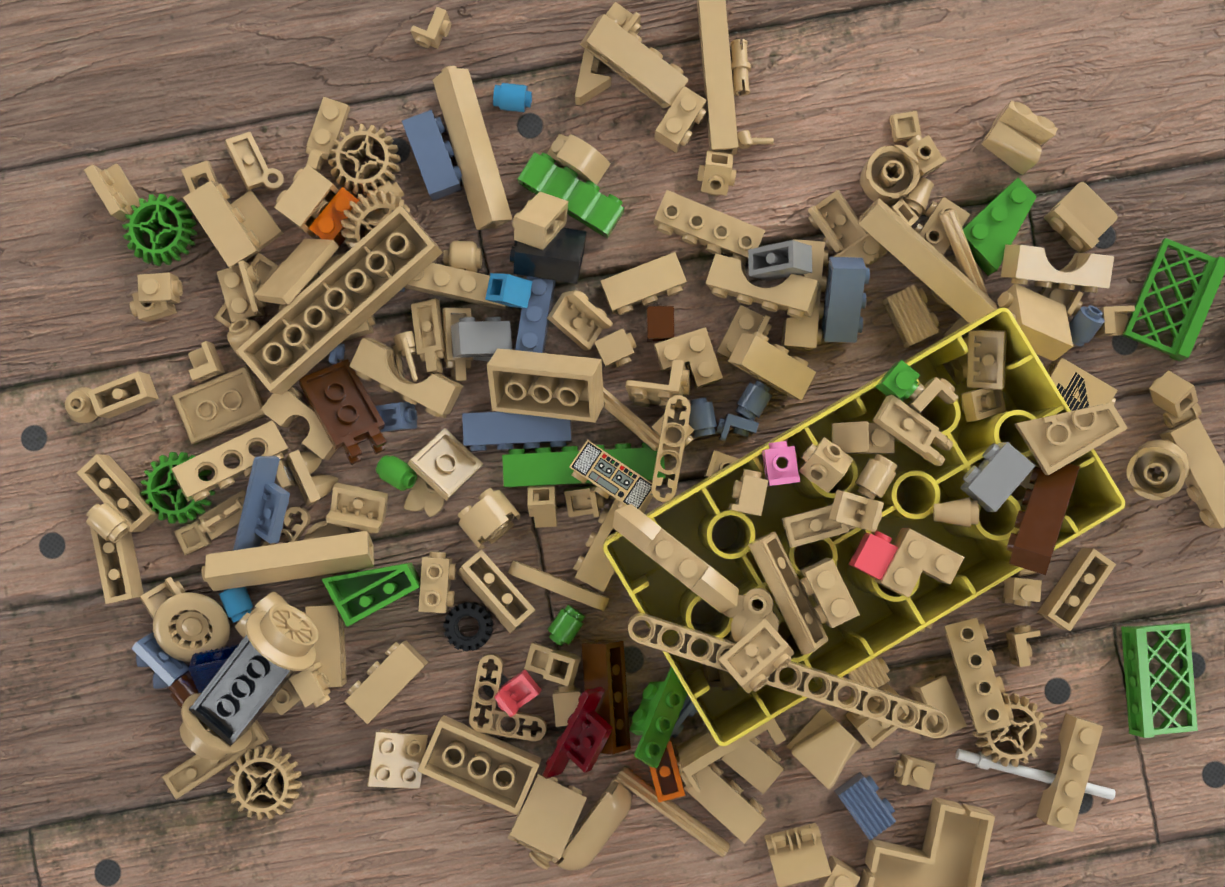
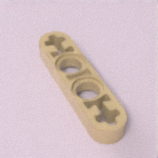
[651,395,691,502]
[508,560,609,611]

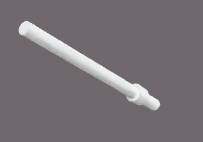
[956,749,1115,800]

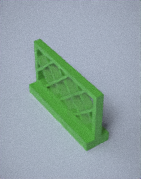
[1122,238,1225,362]
[1121,623,1198,738]

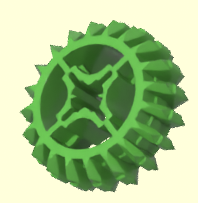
[122,194,198,266]
[140,452,215,524]

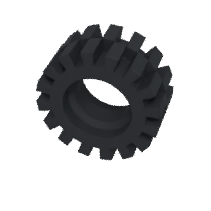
[443,601,494,652]

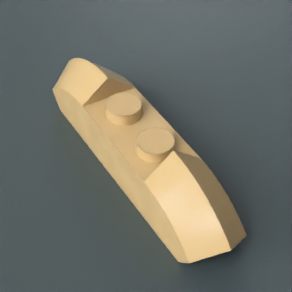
[613,504,739,613]

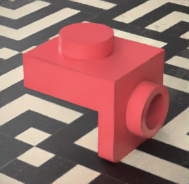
[494,670,542,717]

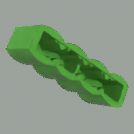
[518,152,624,239]

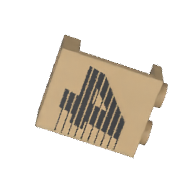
[1047,358,1118,411]

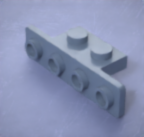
[233,456,290,551]

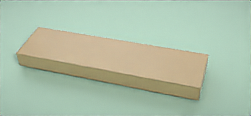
[162,720,269,799]

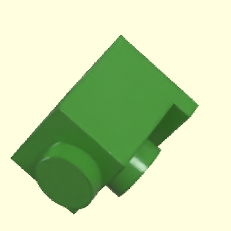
[875,360,920,402]

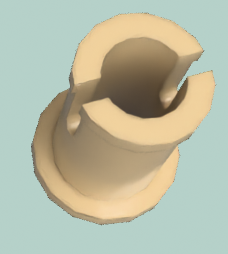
[1163,403,1202,429]

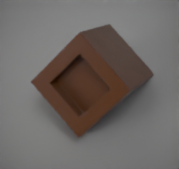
[647,306,674,342]

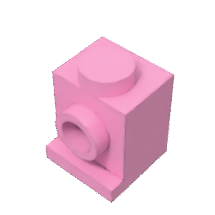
[762,441,800,486]

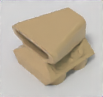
[981,100,1058,175]
[786,708,862,790]

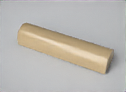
[748,531,828,655]

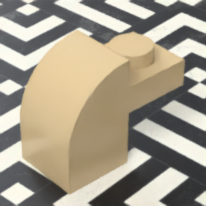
[547,134,611,185]
[524,642,581,686]

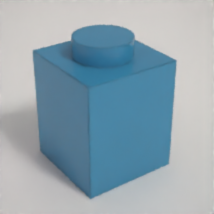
[485,273,532,308]

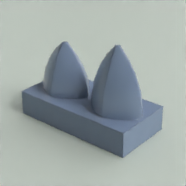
[131,632,190,689]

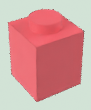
[848,531,898,580]

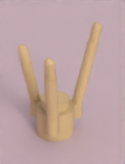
[393,331,418,400]

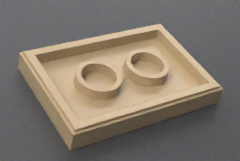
[254,238,339,305]
[172,366,267,445]

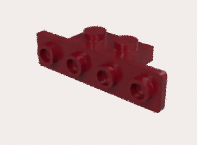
[542,686,613,779]

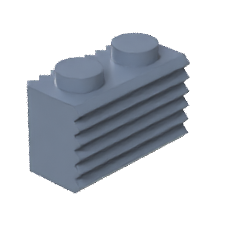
[835,772,896,840]

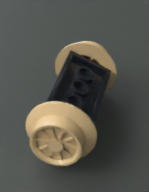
[180,604,319,760]

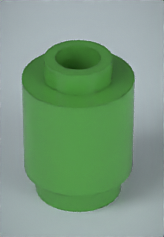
[376,455,417,491]
[547,604,585,646]

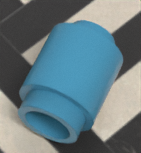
[493,83,532,112]
[219,587,254,623]

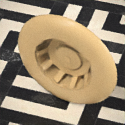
[153,593,230,663]

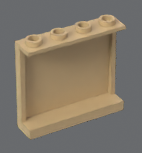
[676,718,786,793]

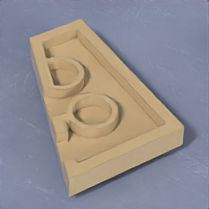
[1014,403,1128,475]

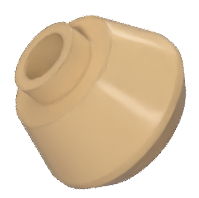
[65,387,98,423]

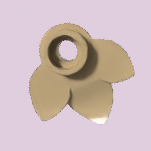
[404,473,444,517]
[721,588,779,642]

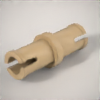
[731,39,751,96]

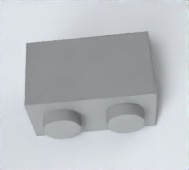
[748,240,812,281]
[451,317,512,358]
[960,442,1035,512]

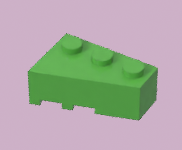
[962,177,1037,276]
[322,562,421,627]

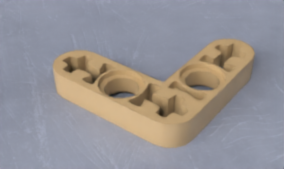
[469,653,547,741]

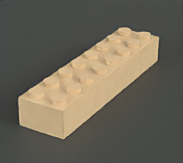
[236,205,443,395]

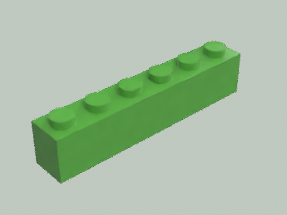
[502,443,665,487]

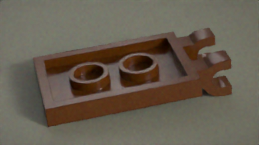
[299,359,387,465]

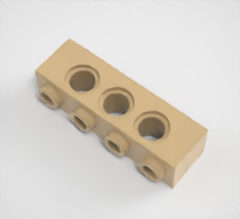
[171,420,288,502]

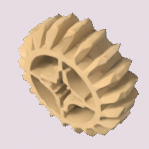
[328,124,401,197]
[341,189,410,248]
[972,693,1048,767]
[227,745,302,820]

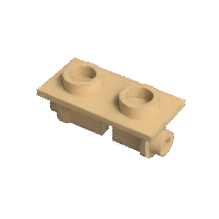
[198,490,246,540]

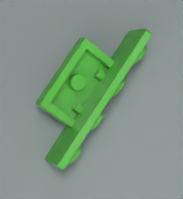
[629,667,687,768]

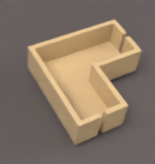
[859,797,995,887]

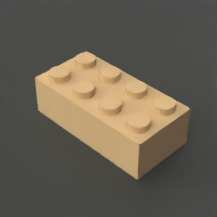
[487,348,604,423]
[417,715,541,815]

